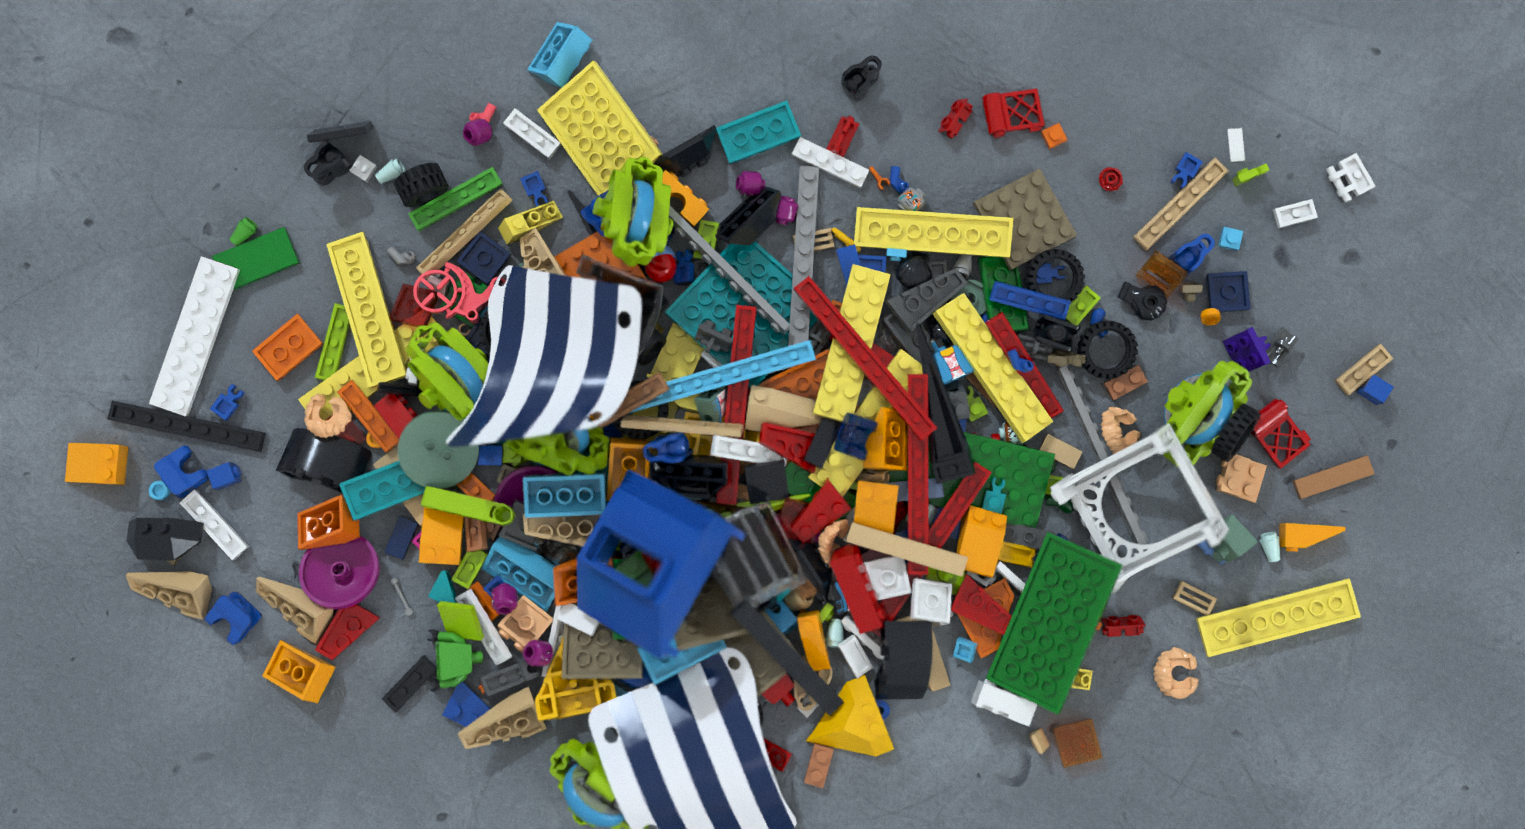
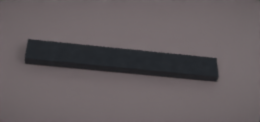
[107,401,266,452]
[730,598,844,716]

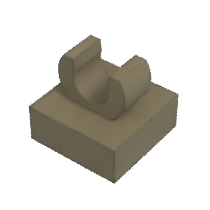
[1178,281,1203,302]

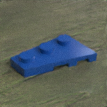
[443,681,497,742]

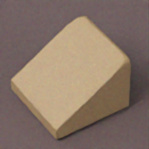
[1028,728,1049,754]

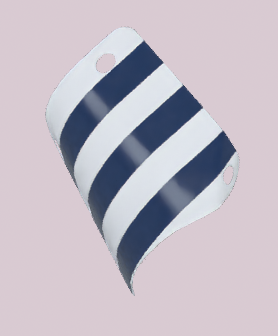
[446,265,641,447]
[589,648,797,829]

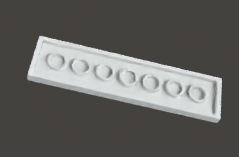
[149,256,240,416]

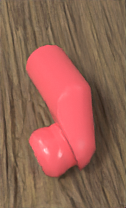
[469,103,497,122]

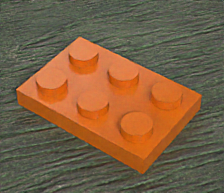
[252,314,324,381]

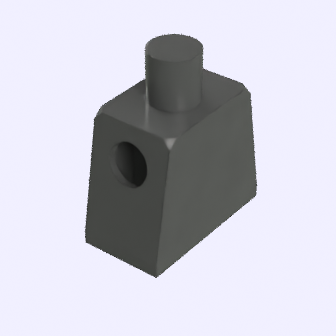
[945,380,970,420]

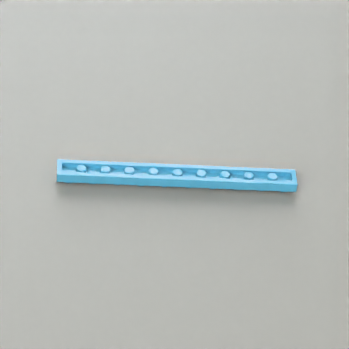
[626,340,816,415]

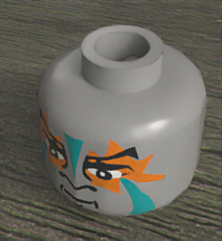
[897,187,926,211]

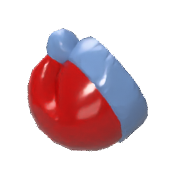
[644,246,677,283]

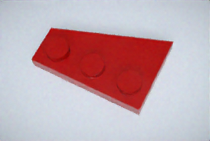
[759,422,816,473]
[791,477,851,543]
[951,574,1012,635]
[315,604,381,660]

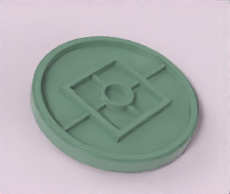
[397,410,479,489]

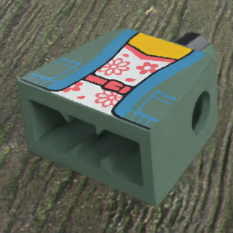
[694,385,728,423]

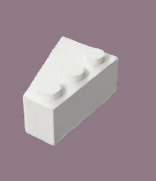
[971,678,1037,726]

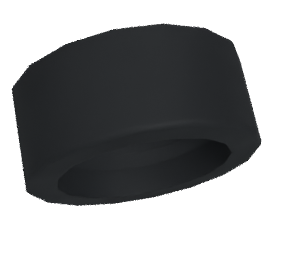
[637,328,666,365]

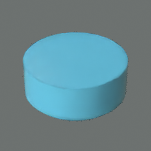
[149,481,171,500]

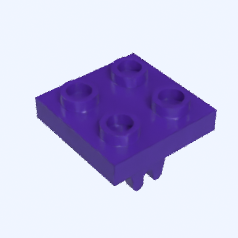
[1222,327,1271,372]

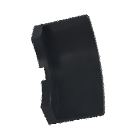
[276,428,372,494]
[874,621,933,699]

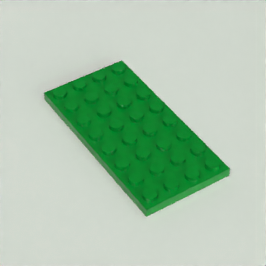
[888,431,1055,528]
[986,532,1123,714]

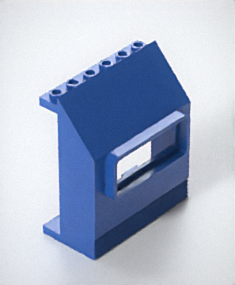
[577,469,746,660]

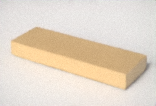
[1335,344,1394,396]

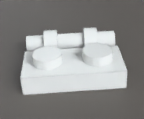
[1326,153,1376,203]

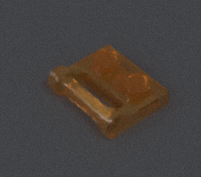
[1135,250,1188,298]

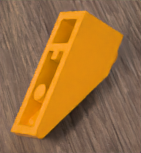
[1279,523,1345,552]
[797,610,831,671]

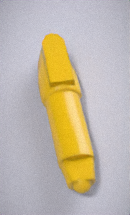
[831,227,861,253]

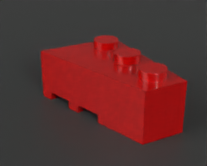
[374,394,418,439]

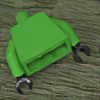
[427,629,483,692]

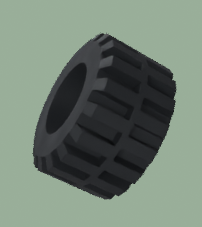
[394,163,449,207]

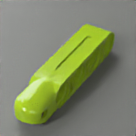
[420,486,515,526]

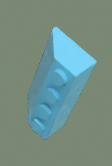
[523,471,607,518]
[481,537,556,612]

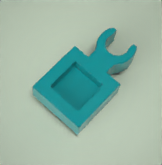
[981,477,1006,514]

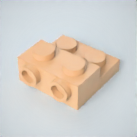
[1215,454,1267,503]
[497,595,553,653]

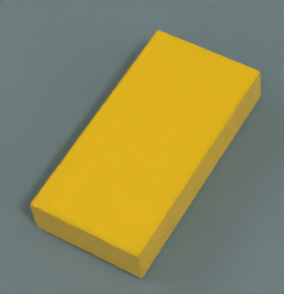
[998,541,1036,568]

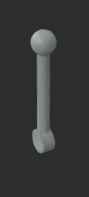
[390,578,414,616]

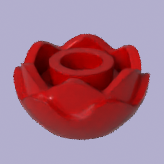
[1099,167,1123,191]

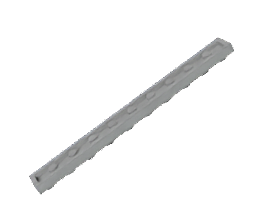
[788,166,819,346]
[669,206,790,336]
[1056,366,1148,550]

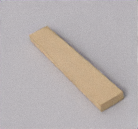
[1133,158,1229,251]
[417,189,512,280]
[621,415,743,437]
[846,522,968,576]

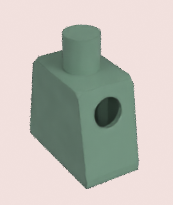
[1209,514,1258,563]

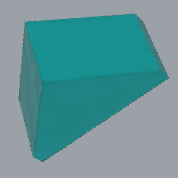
[428,570,457,603]

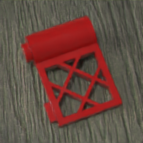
[982,89,1045,138]
[1250,399,1311,469]

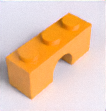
[662,170,709,228]

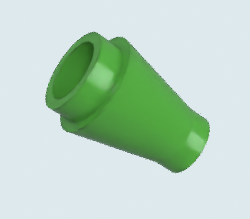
[229,217,258,246]

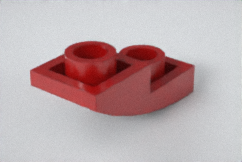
[763,737,793,772]

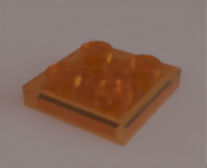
[1052,718,1102,768]

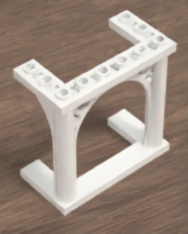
[1050,423,1229,594]

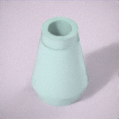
[375,158,406,184]
[1259,532,1280,562]
[825,618,844,648]

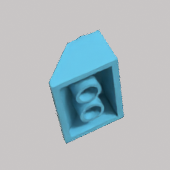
[527,22,592,88]

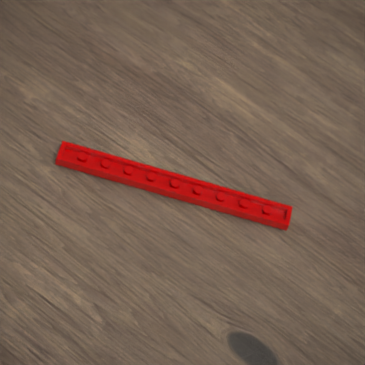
[793,276,937,442]
[716,305,757,505]
[908,374,929,575]
[871,462,992,637]

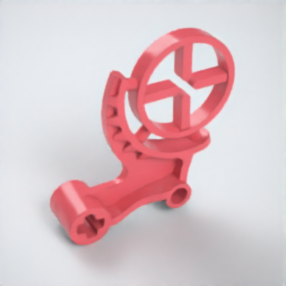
[413,262,506,324]

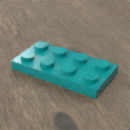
[716,100,801,165]
[339,461,425,521]

